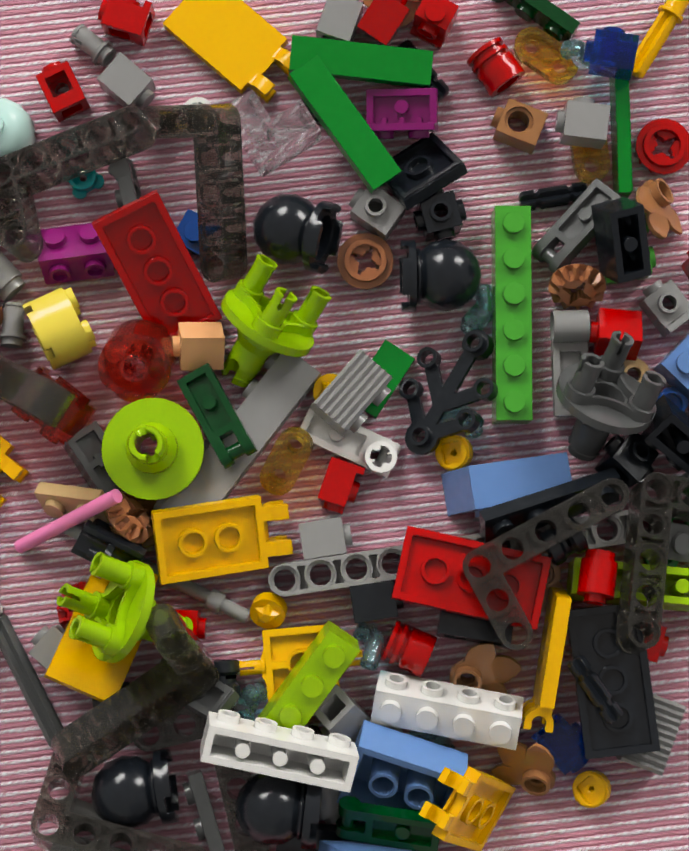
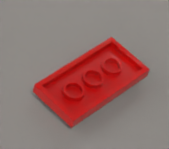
[92,189,222,350]
[391,526,552,631]

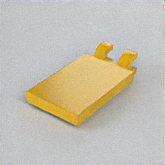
[162,0,291,103]
[151,495,293,585]
[44,573,159,707]
[522,587,572,733]
[419,766,516,851]

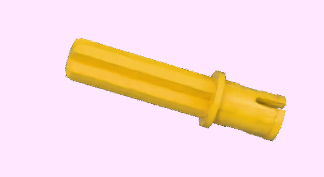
[628,0,689,78]

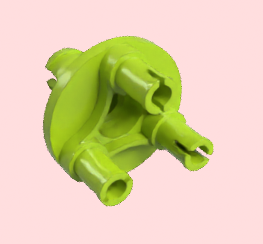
[221,254,332,387]
[101,398,205,501]
[56,552,193,664]

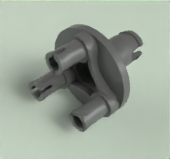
[556,331,666,461]

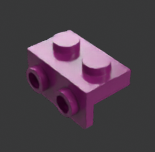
[366,88,438,140]
[38,223,115,285]

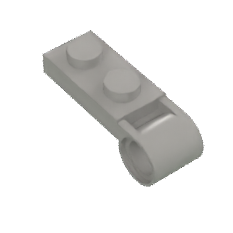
[550,310,590,417]

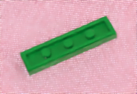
[289,35,433,88]
[609,53,633,198]
[287,55,402,194]

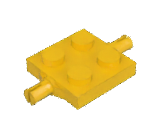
[239,624,363,702]

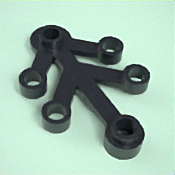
[399,329,498,455]

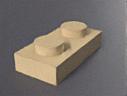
[34,482,110,523]

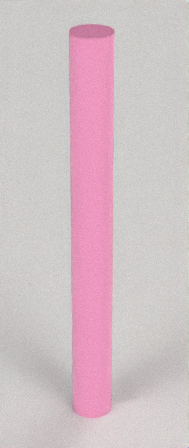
[14,489,123,554]

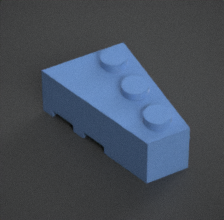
[441,452,572,518]

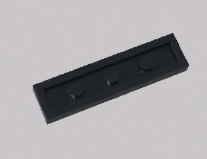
[479,467,621,544]

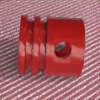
[467,37,525,97]
[380,620,437,677]

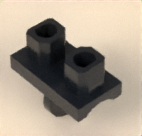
[71,518,147,562]

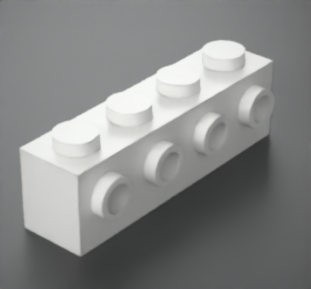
[370,670,524,750]
[200,709,359,793]

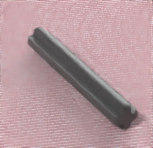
[0,614,68,748]

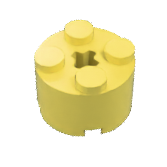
[22,287,97,370]

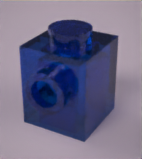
[583,26,639,81]
[531,713,589,775]

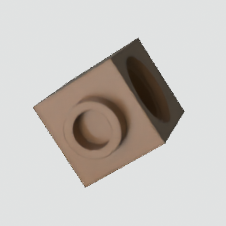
[490,98,549,155]

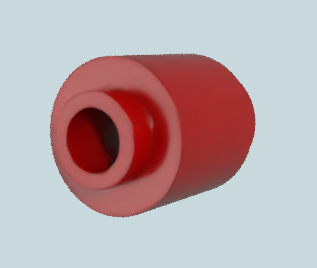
[577,549,618,606]

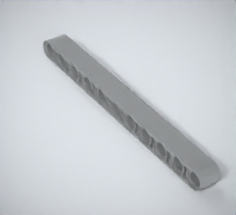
[268,508,660,596]

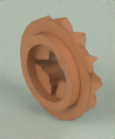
[337,233,394,290]
[548,264,606,310]
[106,491,153,544]

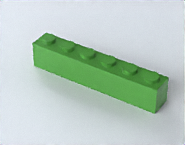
[491,206,533,424]

